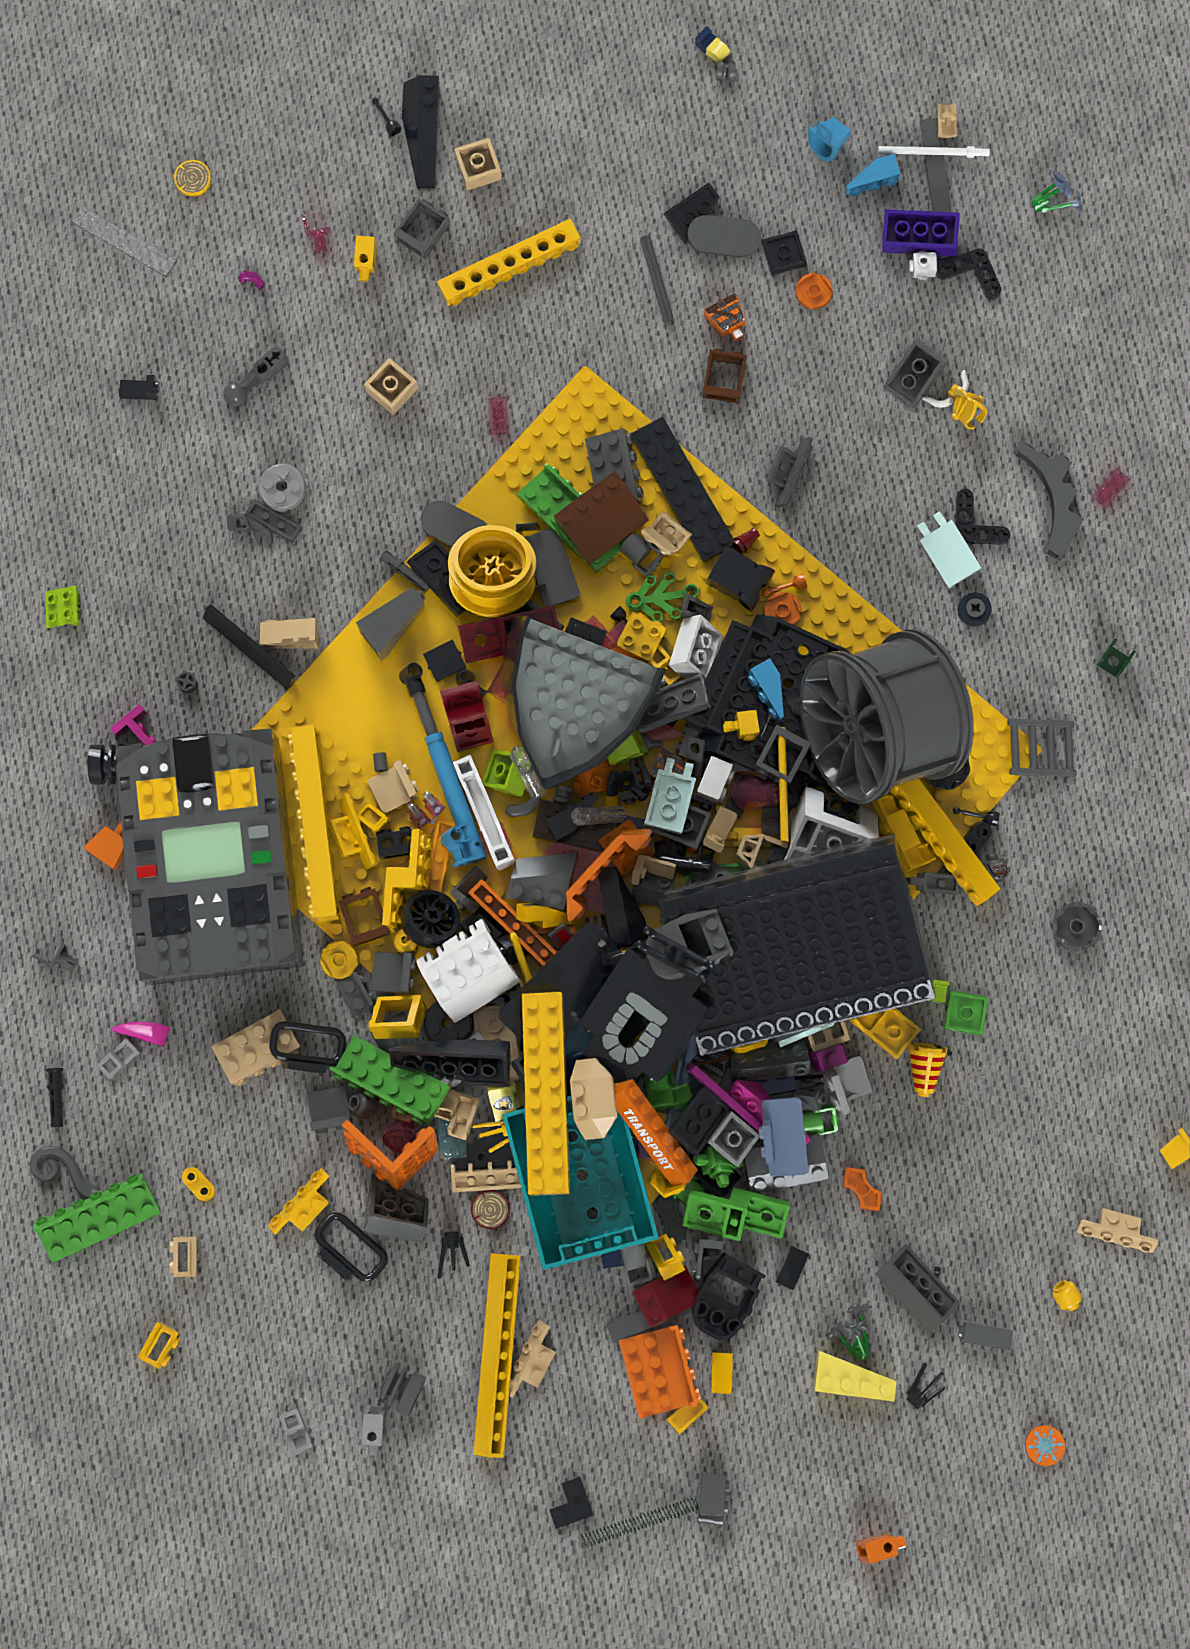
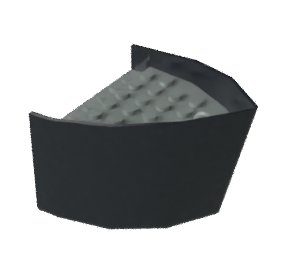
[501,616,666,789]

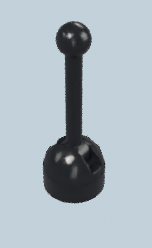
[372,97,402,137]
[610,606,628,624]
[953,807,1000,827]

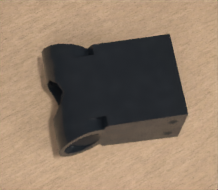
[706,546,775,612]

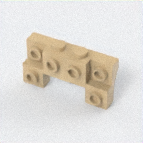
[392,1089,480,1140]

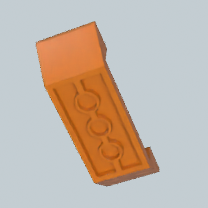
[566,829,653,922]

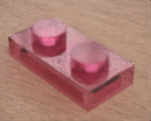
[1092,468,1130,508]

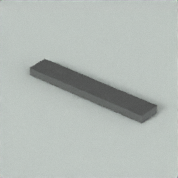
[606,1281,723,1343]

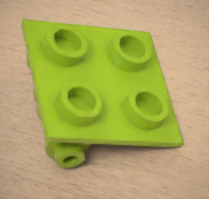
[45,585,81,628]

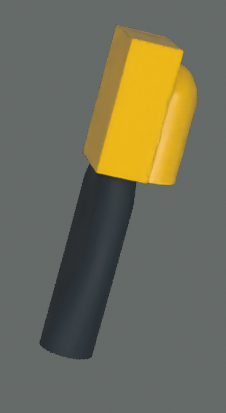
[604,771,619,814]

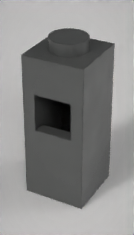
[958,1322,1013,1350]

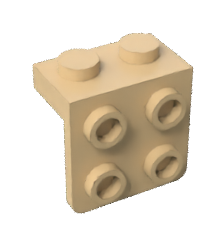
[641,511,692,556]
[368,760,419,813]

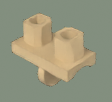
[937,104,957,138]

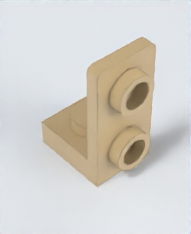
[703,806,737,853]
[631,854,676,885]

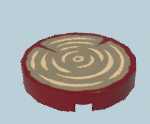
[471,1190,510,1229]

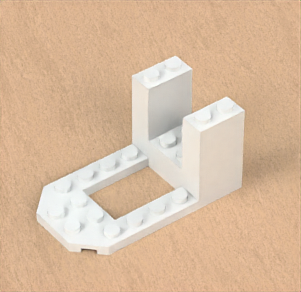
[784,786,879,860]

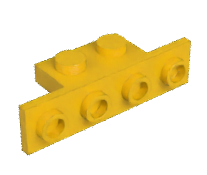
[328,793,375,870]
[268,1168,329,1235]

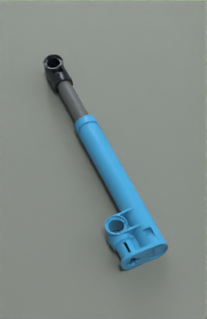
[399,663,487,868]

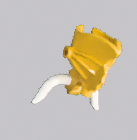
[922,370,988,430]

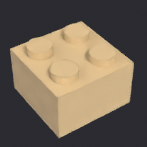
[454,138,502,191]
[364,358,418,415]

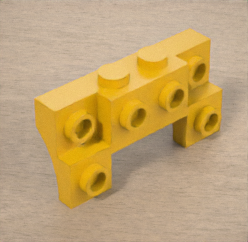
[872,794,936,872]

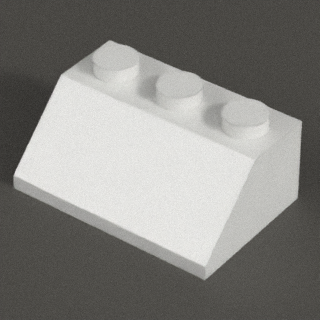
[669,615,723,679]

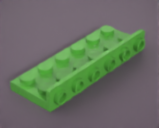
[517,463,626,574]
[329,1035,451,1125]
[33,1173,161,1263]

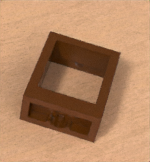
[702,348,747,403]
[338,887,391,947]

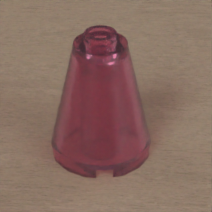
[732,774,780,812]

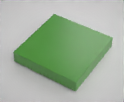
[944,990,989,1036]

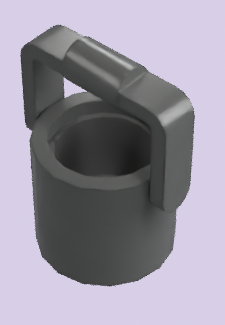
[620,532,664,576]

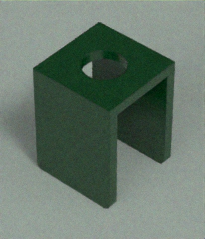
[1096,638,1136,678]

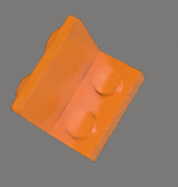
[599,819,654,877]

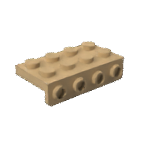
[211,1009,302,1086]

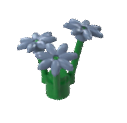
[1031,171,1082,215]

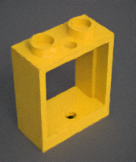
[368,995,427,1039]

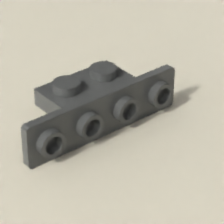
[766,437,813,507]

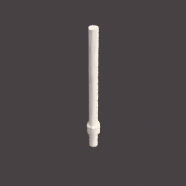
[878,146,989,158]

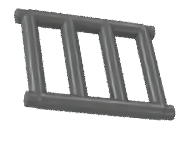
[1007,719,1077,777]

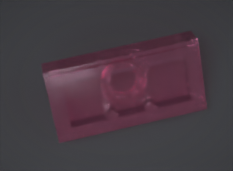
[488,397,509,435]

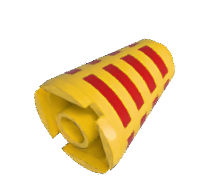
[908,1043,948,1097]

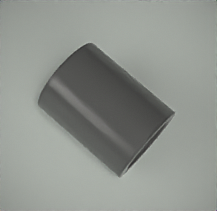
[373,752,388,772]

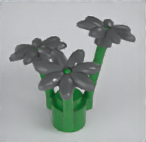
[826,1303,872,1361]

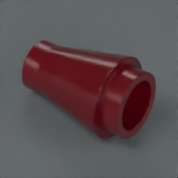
[732,528,760,554]

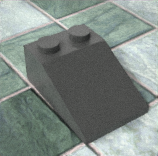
[883,339,949,408]

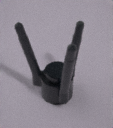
[438,1231,470,1279]
[906,1363,945,1410]

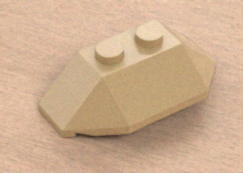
[570,1058,617,1140]

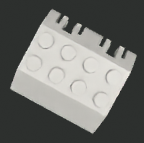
[416,919,521,1023]

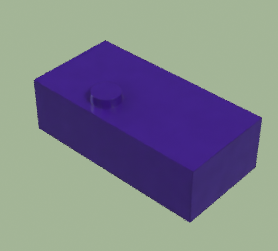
[882,209,960,256]

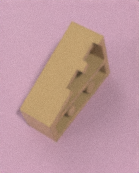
[260,618,319,649]

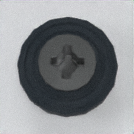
[957,592,992,627]

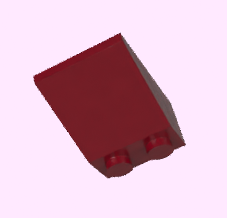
[632,1265,698,1328]

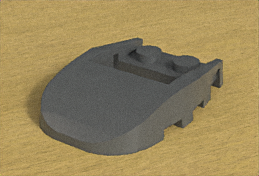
[646,909,733,980]

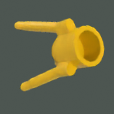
[472,1121,509,1153]

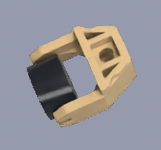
[735,834,788,870]

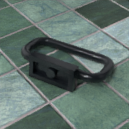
[269,1021,346,1073]
[314,1212,388,1282]

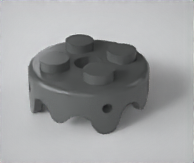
[1052,902,1102,951]

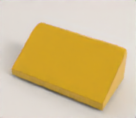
[711,1352,733,1394]

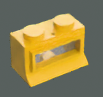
[645,1234,685,1281]
[137,1322,181,1369]

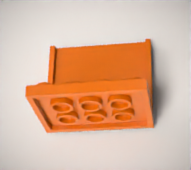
[342,1120,438,1192]
[619,1325,701,1419]

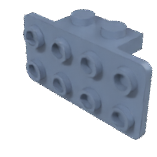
[759,1097,809,1177]

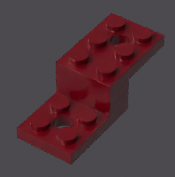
[458,605,560,663]

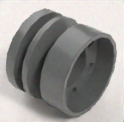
[378,1363,427,1416]

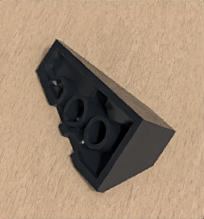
[598,866,649,947]

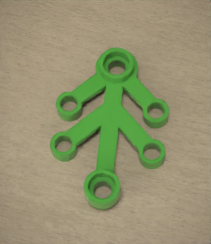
[626,572,699,622]

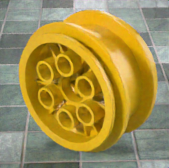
[448,525,536,617]

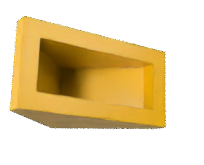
[357,803,391,835]

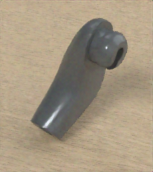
[505,794,541,817]

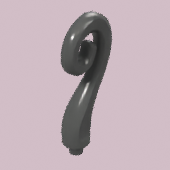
[30,1146,100,1199]

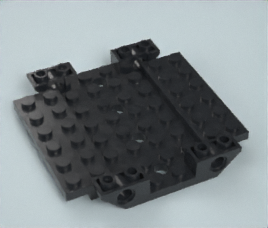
[686,614,851,797]

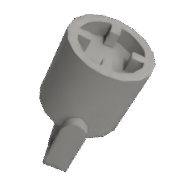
[620,1243,656,1286]

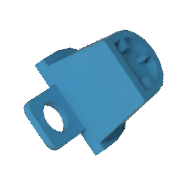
[808,117,851,162]

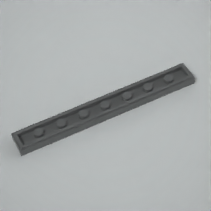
[920,118,958,260]

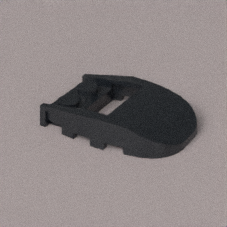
[692,1252,766,1340]

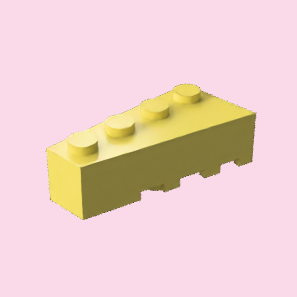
[813,1350,897,1401]

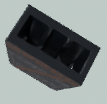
[685,1049,730,1086]

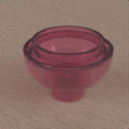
[382,1120,419,1154]

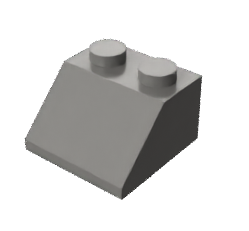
[707,1111,760,1167]

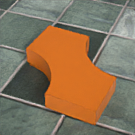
[843,1167,882,1212]

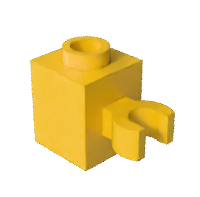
[723,710,760,741]

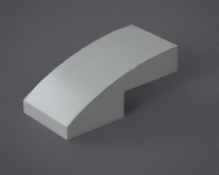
[97,1037,141,1080]
[279,1408,314,1456]

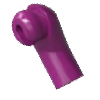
[238,270,266,290]

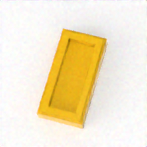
[666,1399,709,1435]

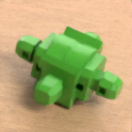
[693,1141,744,1188]

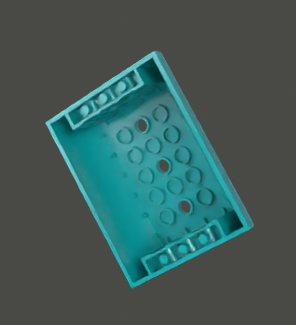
[502,1084,659,1270]

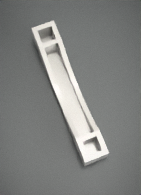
[453,755,515,871]

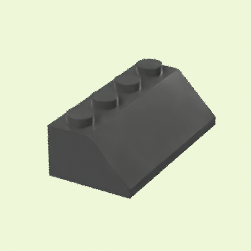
[744,1134,828,1193]
[875,1244,960,1333]

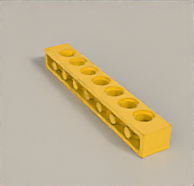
[437,218,580,306]

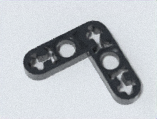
[936,248,1001,300]
[955,488,1011,545]

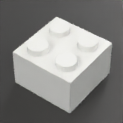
[696,756,735,806]

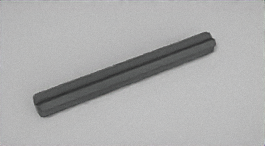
[640,235,674,323]

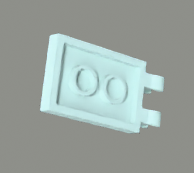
[917,511,982,588]
[644,758,696,835]

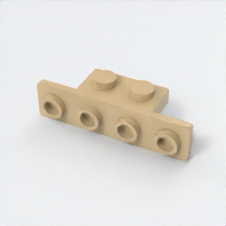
[1077,1208,1158,1253]
[509,1320,556,1398]

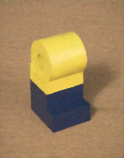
[695,26,731,63]

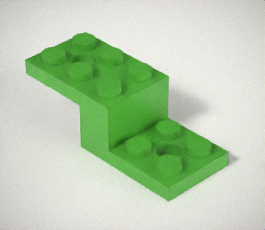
[683,1187,791,1241]

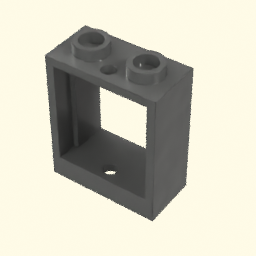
[394,198,450,259]
[753,725,811,787]

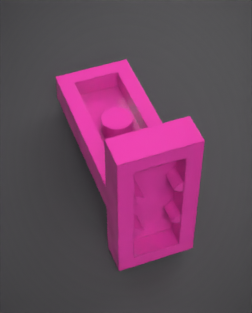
[110,704,157,746]

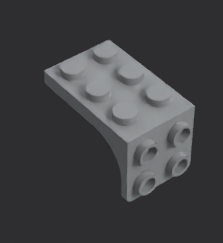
[822,1056,872,1115]

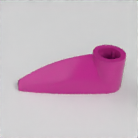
[112,1022,170,1047]

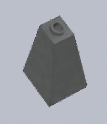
[356,587,425,661]

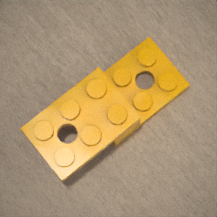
[382,829,433,930]

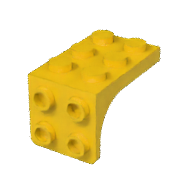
[848,1008,921,1060]

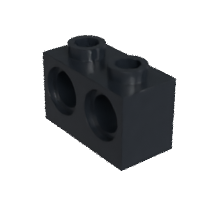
[376,826,414,860]

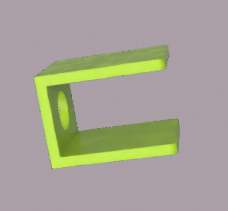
[607,729,648,766]

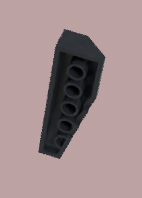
[402,75,440,188]
[389,1039,511,1087]

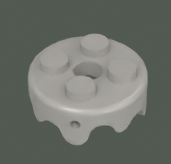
[258,464,307,513]

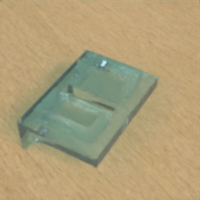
[438,1119,467,1160]

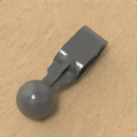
[223,347,289,406]

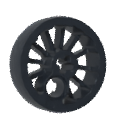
[401,890,460,948]

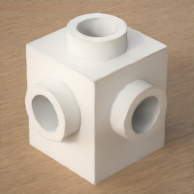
[909,251,937,280]

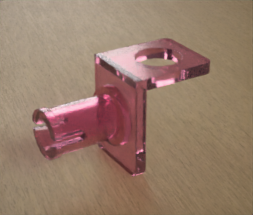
[302,213,331,253]

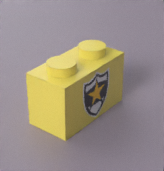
[487,1081,520,1122]

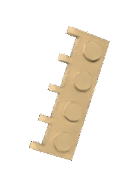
[451,1161,521,1192]

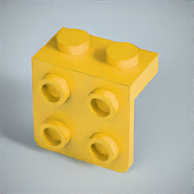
[617,612,667,661]

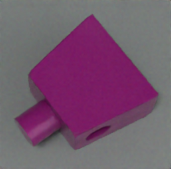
[808,1043,848,1071]

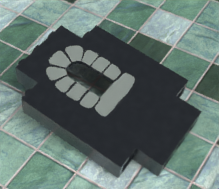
[579,944,714,1083]

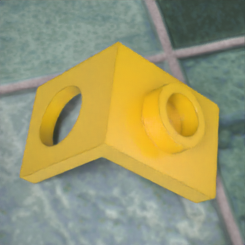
[650,1169,686,1198]

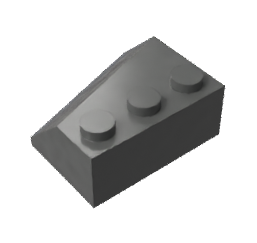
[507,852,577,910]
[364,1174,429,1243]

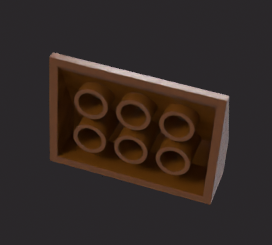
[554,471,649,565]

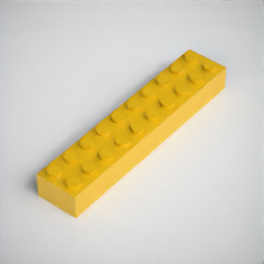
[288,725,340,923]
[522,992,570,1196]

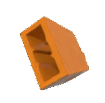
[84,822,124,871]
[855,1534,906,1564]

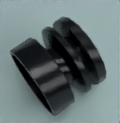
[87,744,125,785]

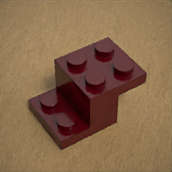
[440,681,494,753]

